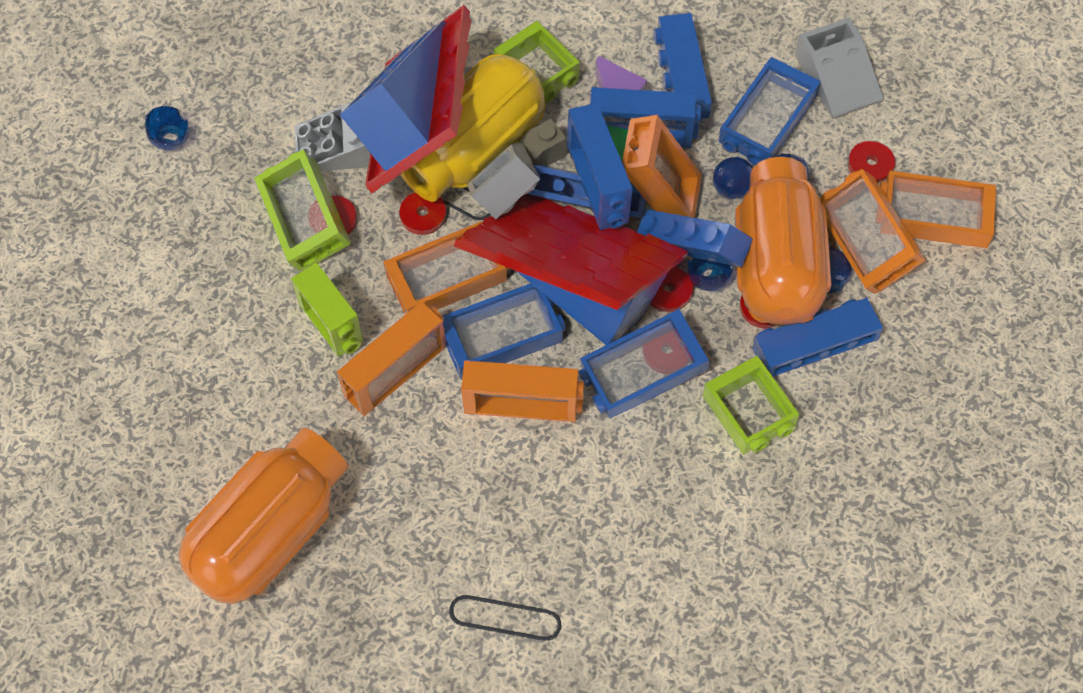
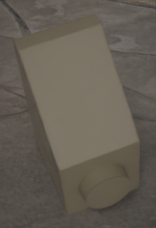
[518,118,567,166]

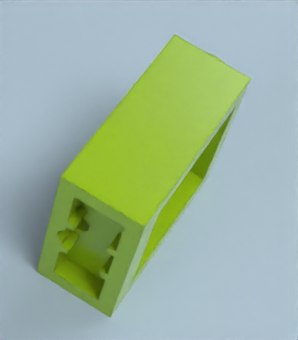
[494,20,580,103]
[291,262,364,357]
[702,355,799,455]

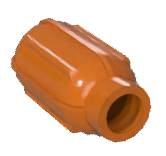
[735,157,831,325]
[178,427,348,604]

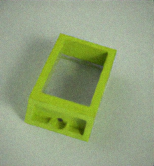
[254,149,351,271]

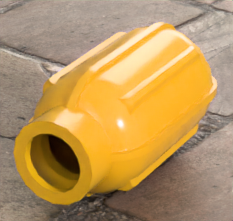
[400,54,545,202]

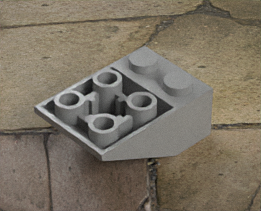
[795,17,884,119]
[295,102,370,173]
[467,142,540,219]

